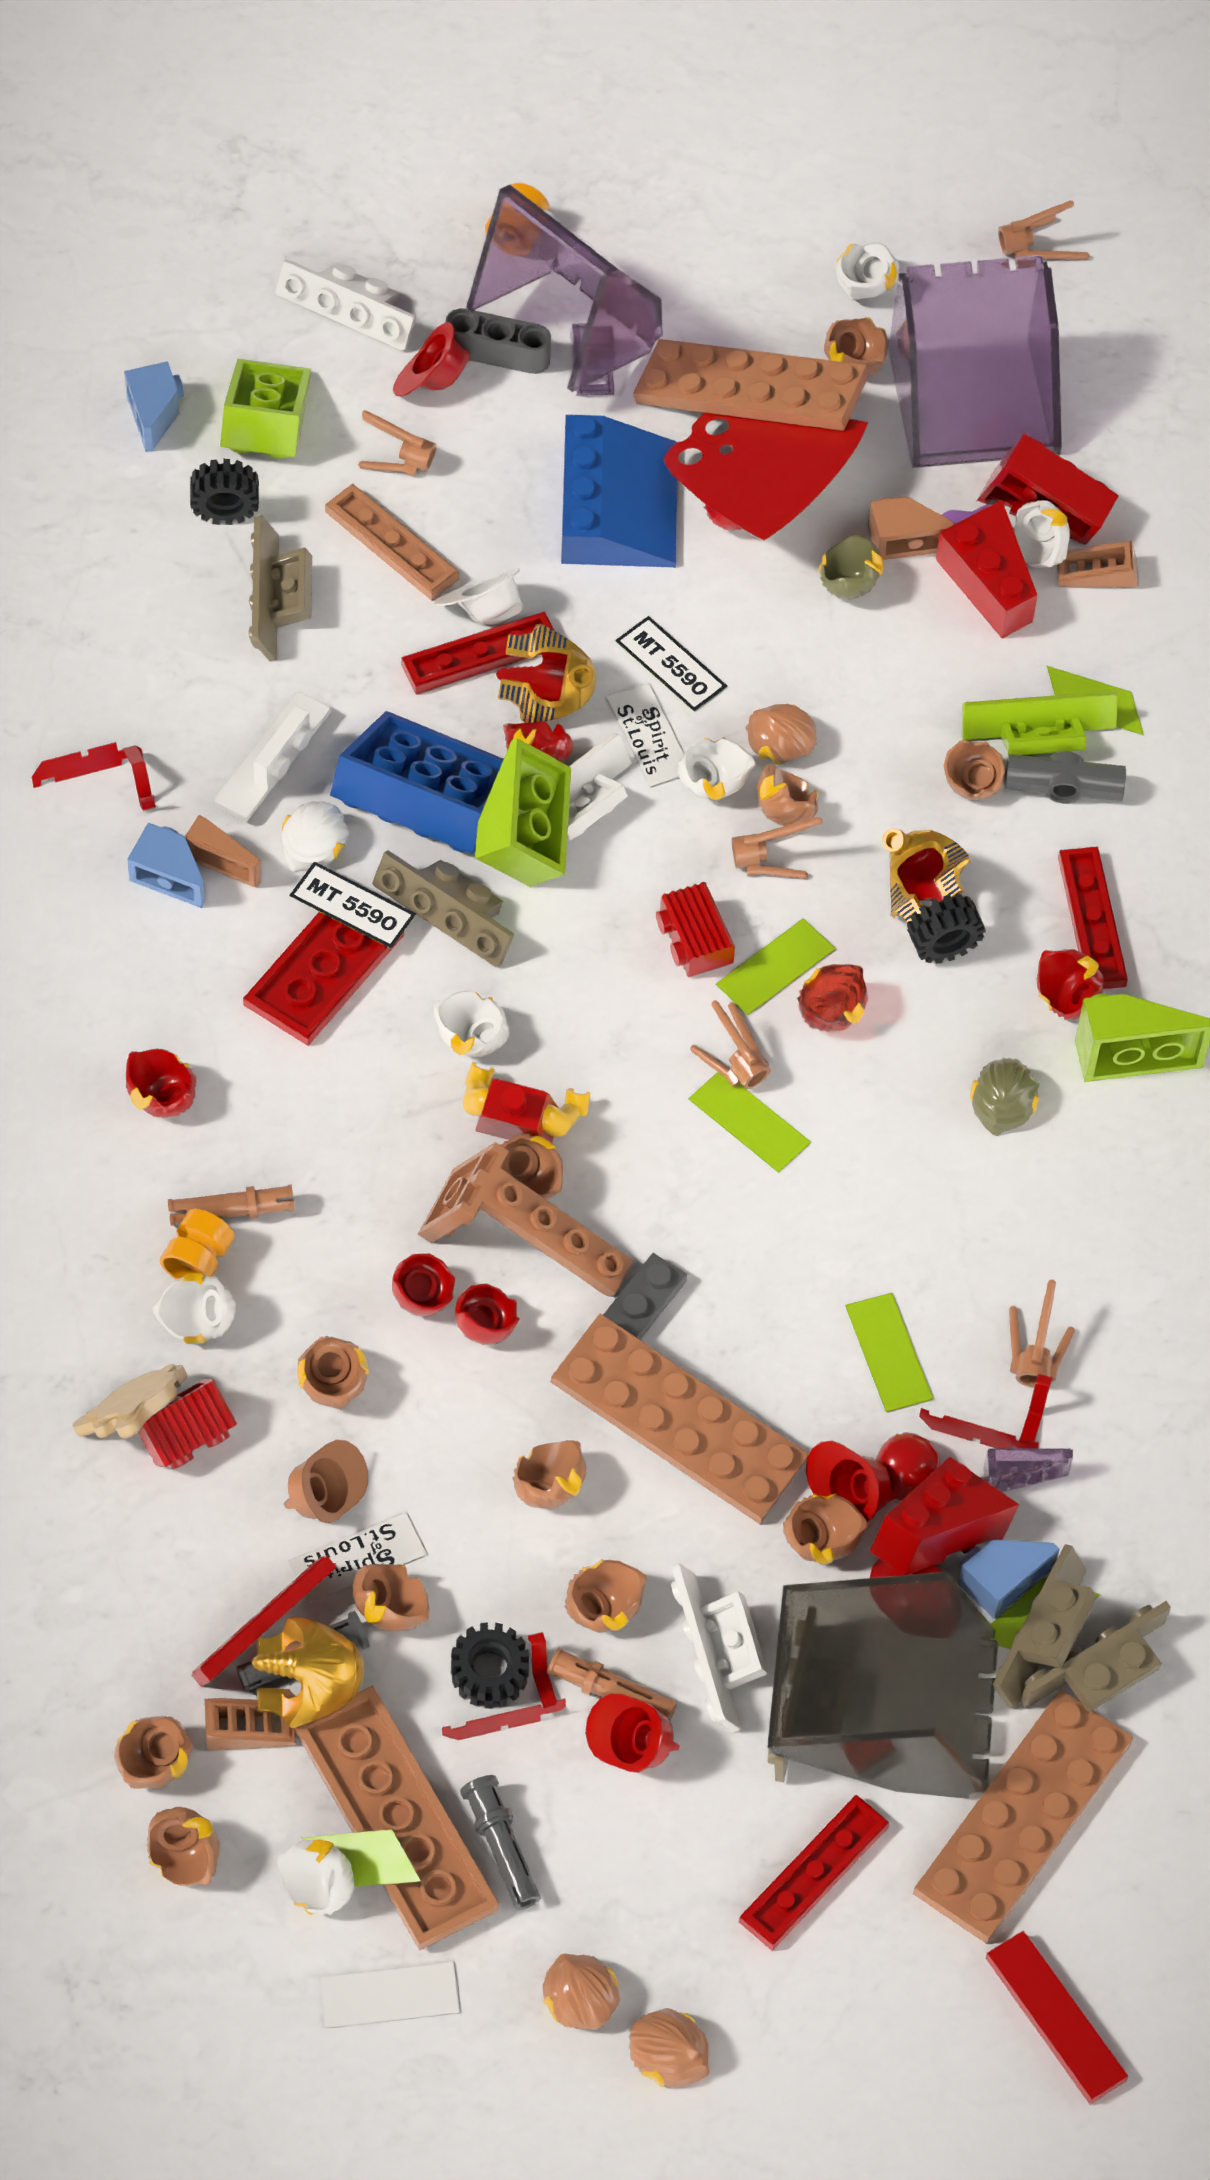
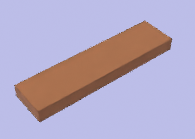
[325,483,459,601]

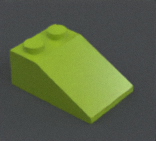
[220,359,311,459]
[475,738,571,887]
[1075,993,1210,1082]

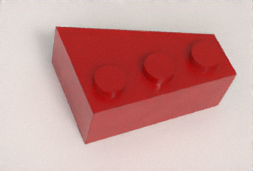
[977,433,1119,545]
[936,500,1038,638]
[869,1457,1020,1576]

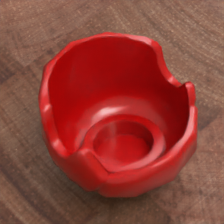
[392,1253,455,1316]
[455,1283,520,1345]
[876,1432,940,1501]

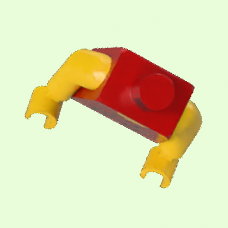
[463,1062,590,1143]

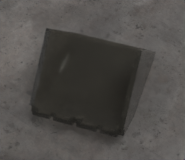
[767,1572,998,1799]

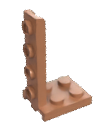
[418,1142,633,1296]

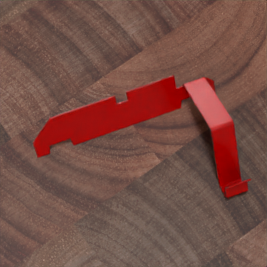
[31,742,156,811]
[919,1373,1053,1453]
[442,1632,566,1740]

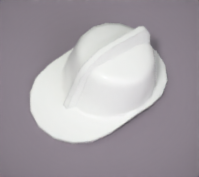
[435,568,522,625]

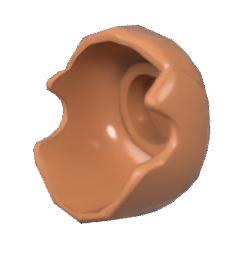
[943,740,1006,800]

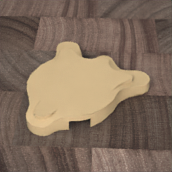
[72,1364,187,1439]

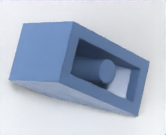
[124,361,184,452]
[127,822,205,908]
[958,1540,1060,1619]

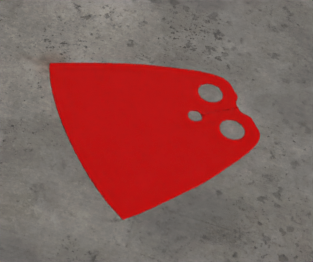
[664,413,868,540]

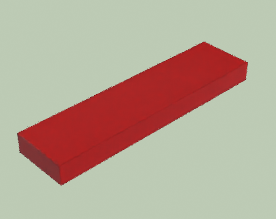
[401,611,555,694]
[1058,846,1128,989]
[191,1556,337,1687]
[739,1795,889,1951]
[985,1930,1128,2104]

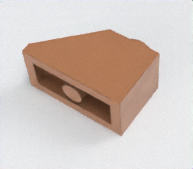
[867,496,954,560]

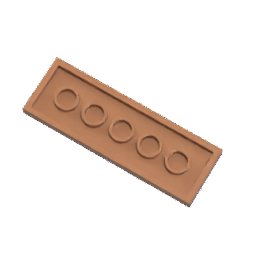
[633,339,869,431]
[550,1313,809,1524]
[295,1685,499,1951]
[913,1689,1134,1944]

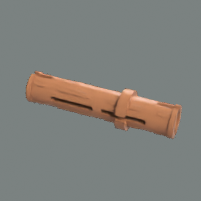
[168,1184,295,1226]
[547,1648,678,1721]

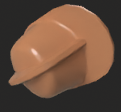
[284,1439,368,1524]

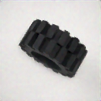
[190,459,259,525]
[907,894,986,964]
[451,1622,530,1709]

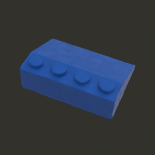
[561,414,677,568]
[330,711,504,854]

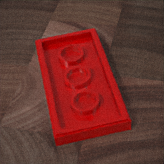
[243,912,404,1046]

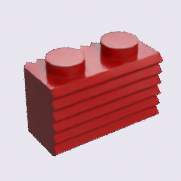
[656,882,735,977]
[138,1379,237,1469]

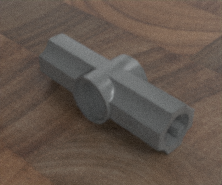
[1005,751,1126,804]

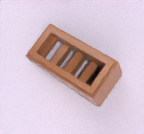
[1057,540,1138,588]
[185,815,261,888]
[204,1698,295,1751]

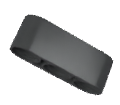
[445,308,551,374]

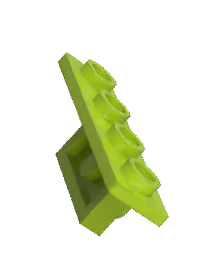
[962,691,1117,756]

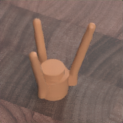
[998,200,1090,261]
[358,410,437,477]
[731,817,823,879]
[690,1000,771,1089]
[1009,1279,1075,1388]

